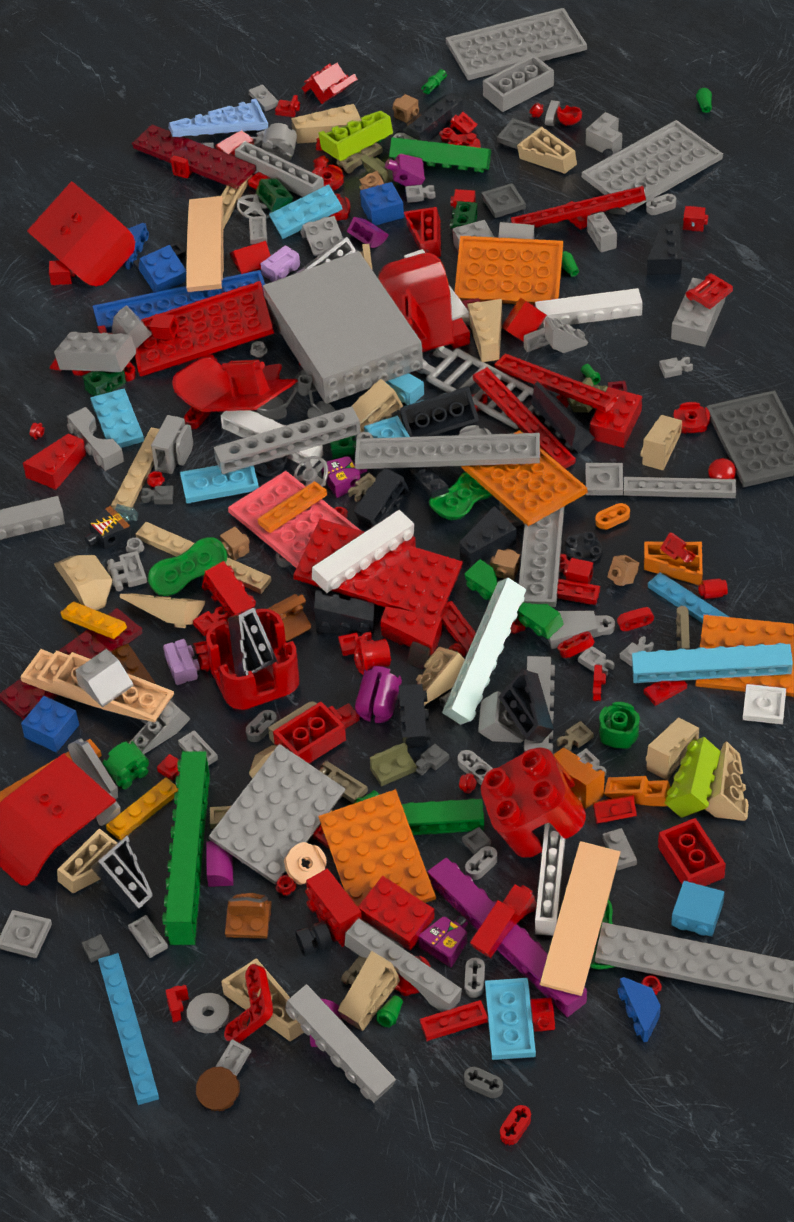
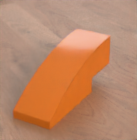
[604,776,671,806]

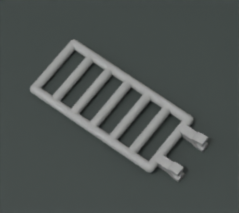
[416,346,535,429]

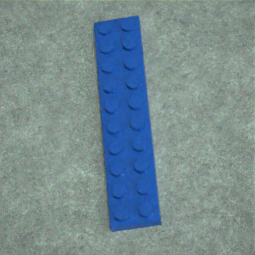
[93,270,265,332]

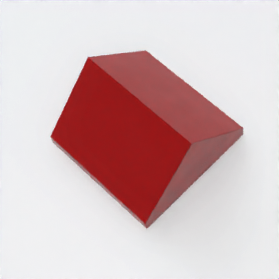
[230,241,271,274]
[502,297,547,342]

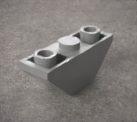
[545,317,588,353]

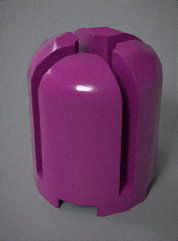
[355,666,402,723]

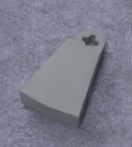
[548,611,615,649]

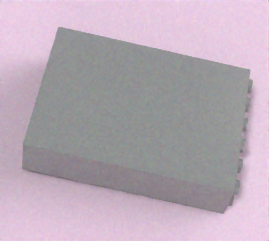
[263,251,423,404]

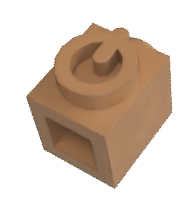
[393,94,419,123]
[359,171,384,190]
[220,527,250,560]
[490,549,520,580]
[607,555,639,586]

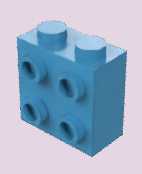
[671,881,725,937]

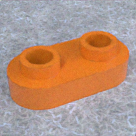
[595,503,630,529]

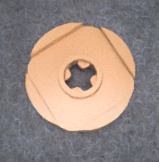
[284,842,326,885]

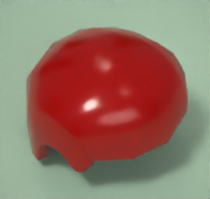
[556,105,582,126]
[708,458,736,479]

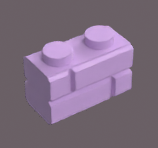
[261,245,300,282]
[163,639,200,685]

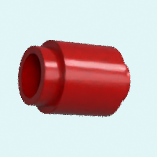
[698,578,728,599]

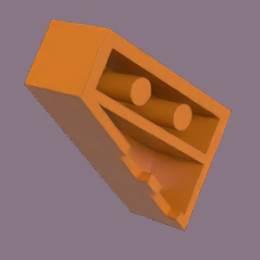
[644,542,703,585]
[553,747,605,809]

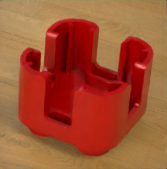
[206,609,300,710]
[481,747,586,858]

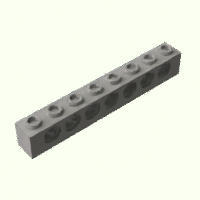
[214,406,361,474]

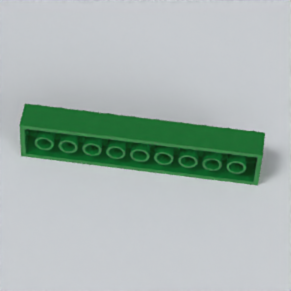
[163,751,210,945]

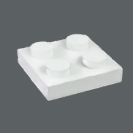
[743,684,786,724]

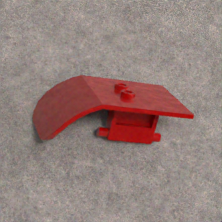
[27,181,135,286]
[378,253,454,352]
[172,358,298,412]
[0,753,116,886]

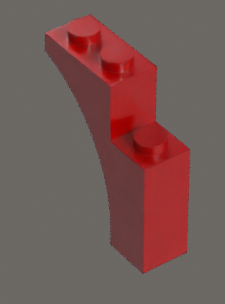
[470,884,537,958]

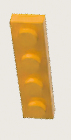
[60,601,127,639]
[106,778,178,841]

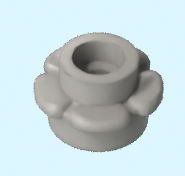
[250,341,267,357]
[126,538,144,554]

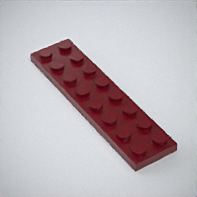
[132,125,256,189]
[0,608,143,720]

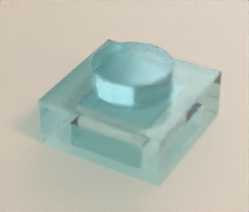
[115,504,139,521]

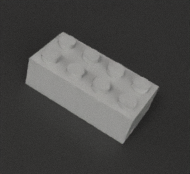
[483,55,554,112]
[671,278,725,347]
[54,332,136,372]

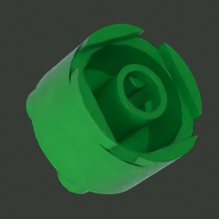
[599,702,640,749]
[102,741,149,789]

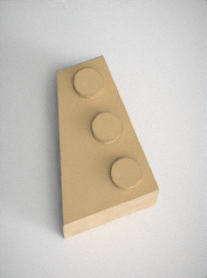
[517,126,577,174]
[338,951,400,1031]

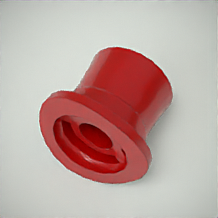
[354,638,391,674]

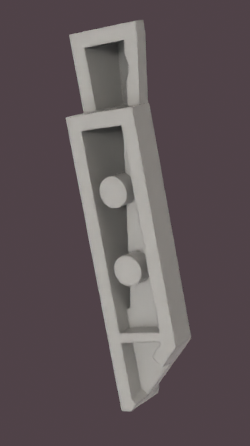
[68,738,120,826]

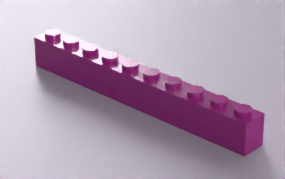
[427,858,587,1017]

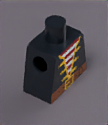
[84,506,132,549]

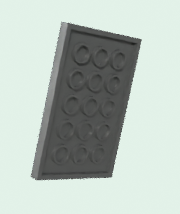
[706,390,794,487]

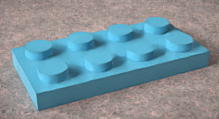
[269,184,343,239]
[90,388,144,448]
[180,465,259,503]
[485,978,536,1060]

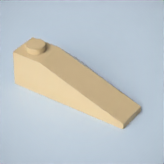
[120,593,205,628]
[399,647,465,708]
[705,742,749,821]

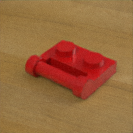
[686,273,733,309]

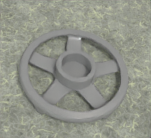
[237,194,272,219]
[294,456,328,486]

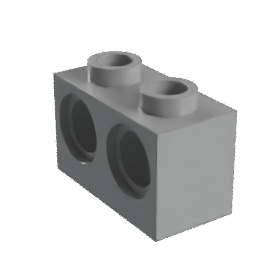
[587,212,617,252]

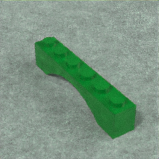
[464,559,564,639]

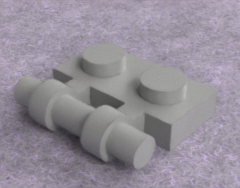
[107,551,147,591]

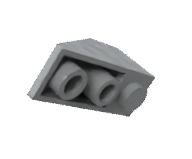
[129,700,191,754]

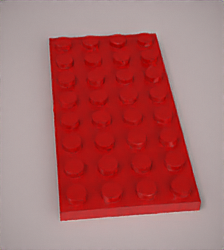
[135,281,274,377]
[293,518,463,616]

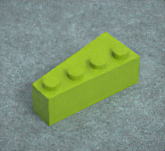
[318,111,393,161]
[665,737,721,818]

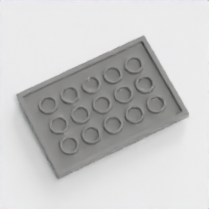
[208,744,346,885]

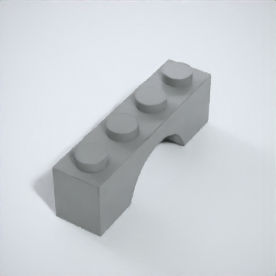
[67,407,124,471]

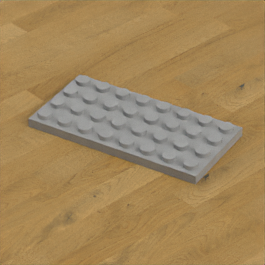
[446,8,587,80]
[581,120,723,212]

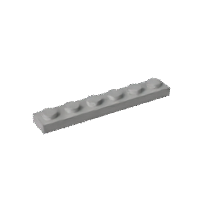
[624,477,736,498]

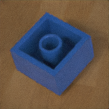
[360,182,404,226]
[139,245,187,293]
[21,696,79,753]

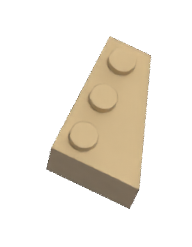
[352,379,403,433]
[641,415,682,470]
[646,718,699,780]
[57,829,117,893]

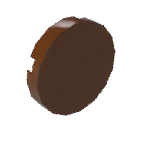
[196,1067,240,1111]

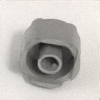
[262,123,297,161]

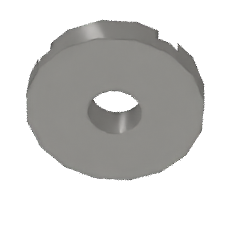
[187,993,230,1033]

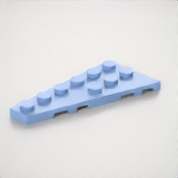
[169,98,268,137]

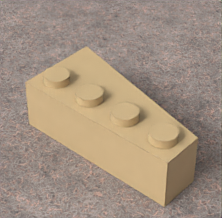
[291,104,361,144]
[468,299,503,362]
[222,958,304,1041]

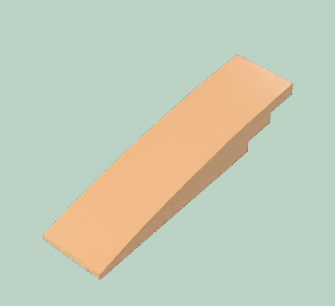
[187,196,224,292]
[20,649,174,722]
[540,841,621,996]

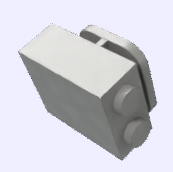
[151,415,193,474]

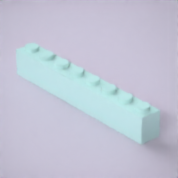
[442,578,526,725]

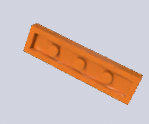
[257,481,327,533]

